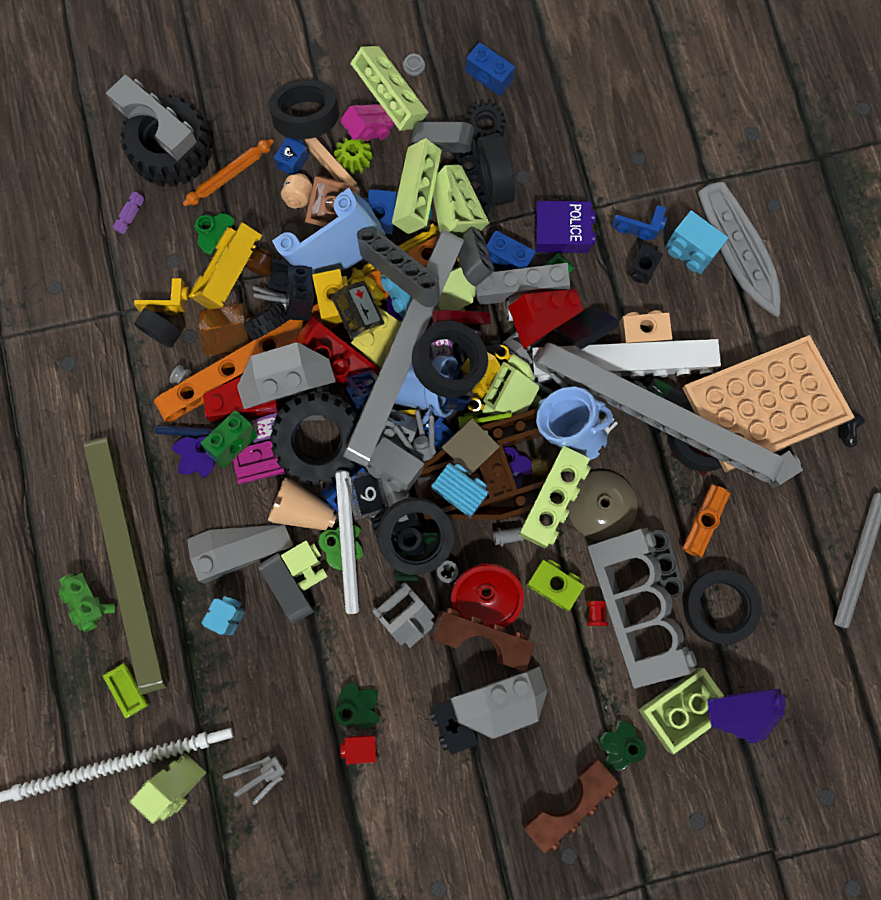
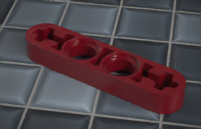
[432,310,491,326]

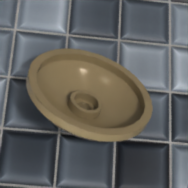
[566,471,638,541]

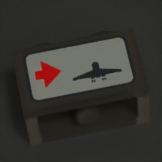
[331,280,385,339]

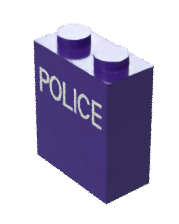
[535,201,596,253]

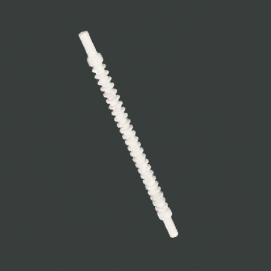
[0,728,234,802]

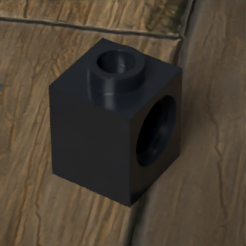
[627,244,663,285]

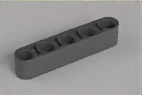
[357,227,441,307]

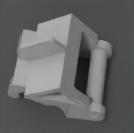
[371,582,435,648]

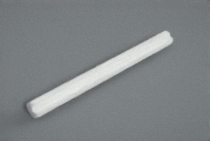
[336,471,359,614]

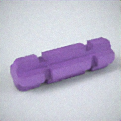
[113,192,144,234]

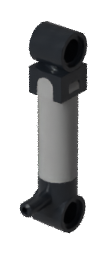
[376,440,427,558]

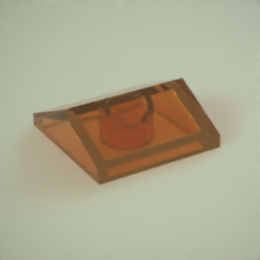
[199,303,250,356]

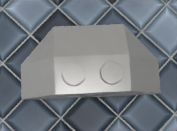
[237,342,336,409]
[450,667,547,739]

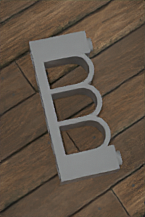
[588,528,697,689]

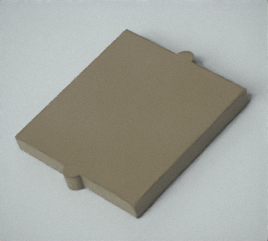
[442,419,500,476]

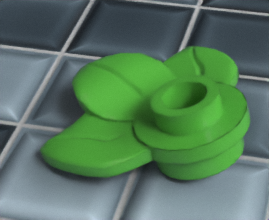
[318,525,364,570]

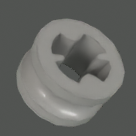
[169,365,191,385]
[437,561,458,583]

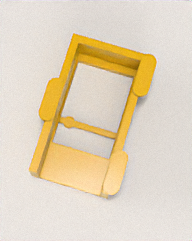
[188,222,262,310]

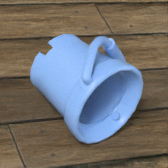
[394,355,458,425]
[536,386,613,461]

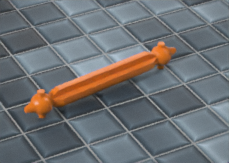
[183,139,274,206]

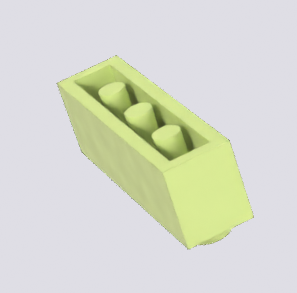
[392,138,442,234]

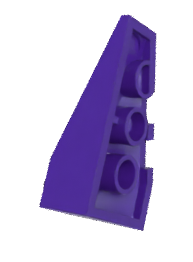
[707,689,786,743]

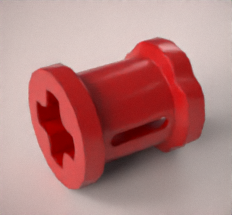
[586,601,608,626]

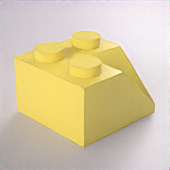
[351,307,401,369]

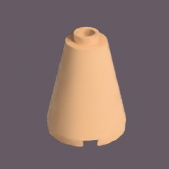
[268,477,337,531]

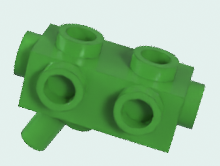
[59,573,115,632]

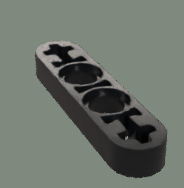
[454,141,491,216]

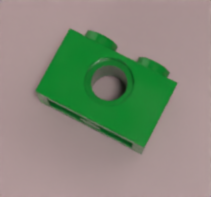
[200,410,258,469]

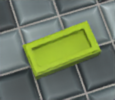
[103,663,149,719]

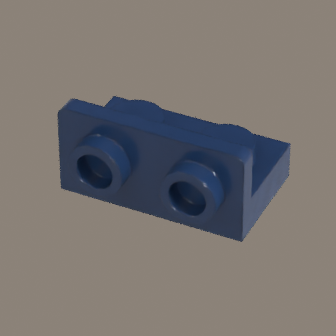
[344,369,378,413]

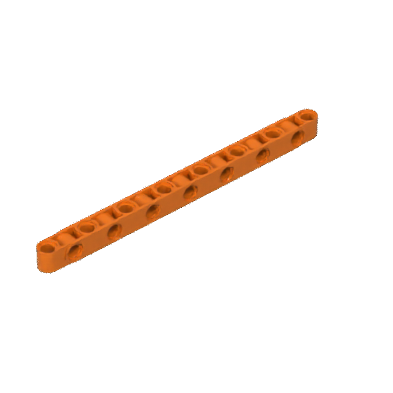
[154,234,440,422]

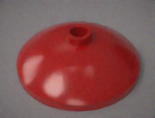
[451,564,524,628]

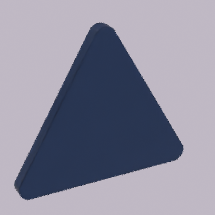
[444,364,472,411]

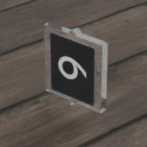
[345,471,388,520]

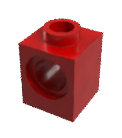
[341,734,377,764]

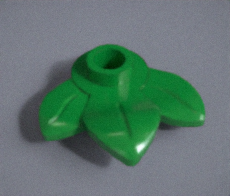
[195,214,235,255]

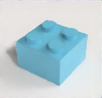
[665,211,729,275]

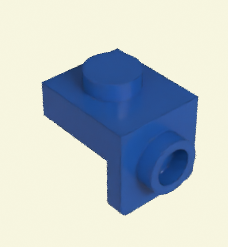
[423,416,455,452]

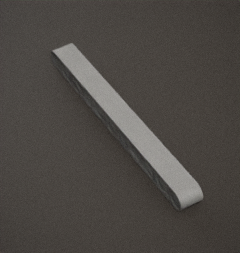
[343,229,464,467]
[535,343,784,483]

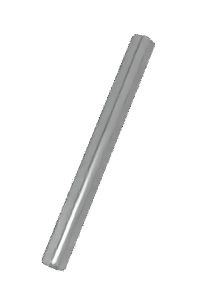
[834,493,881,628]

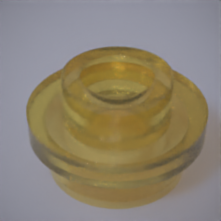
[531,455,549,479]

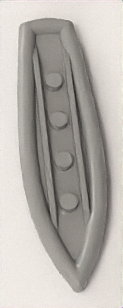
[698,182,781,317]

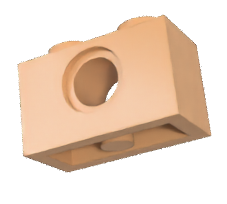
[619,311,672,344]

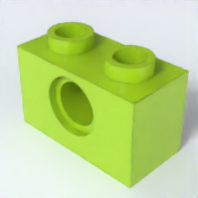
[526,559,584,612]

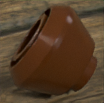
[245,248,273,277]

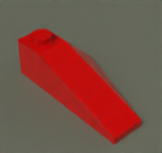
[295,316,381,385]

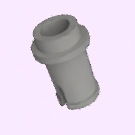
[493,526,524,547]

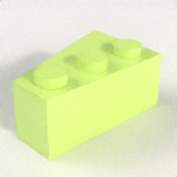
[433,165,489,237]
[130,753,207,823]

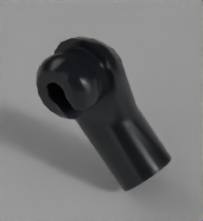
[840,413,865,448]

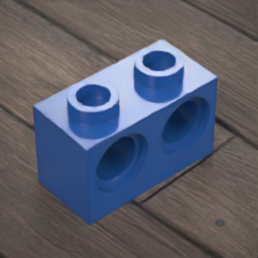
[487,230,536,271]

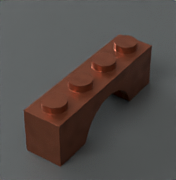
[430,608,535,672]
[522,758,619,854]

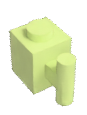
[281,541,328,591]

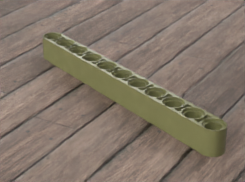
[84,436,168,695]

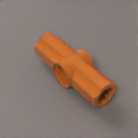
[682,485,730,558]

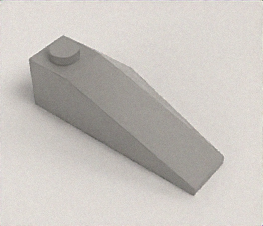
[187,525,294,583]

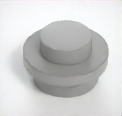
[403,53,425,76]

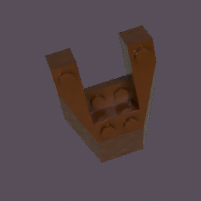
[414,408,565,520]

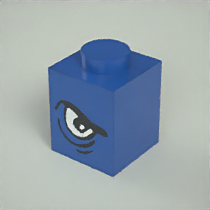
[273,137,309,175]

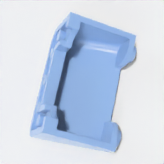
[272,188,386,285]

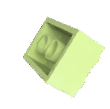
[638,668,724,754]

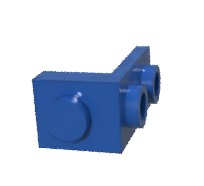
[611,205,667,241]

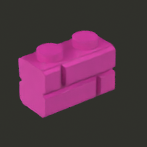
[341,105,394,141]

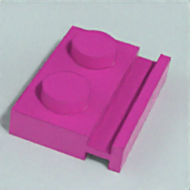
[233,441,285,485]

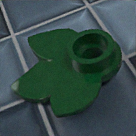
[335,682,380,729]
[597,720,647,770]

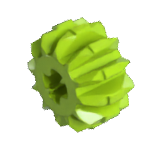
[334,137,372,175]

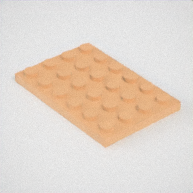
[683,335,855,472]

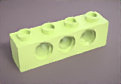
[351,46,429,131]
[518,446,591,549]

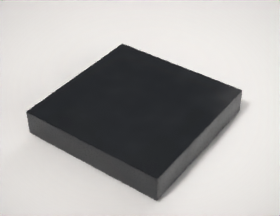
[556,305,620,350]

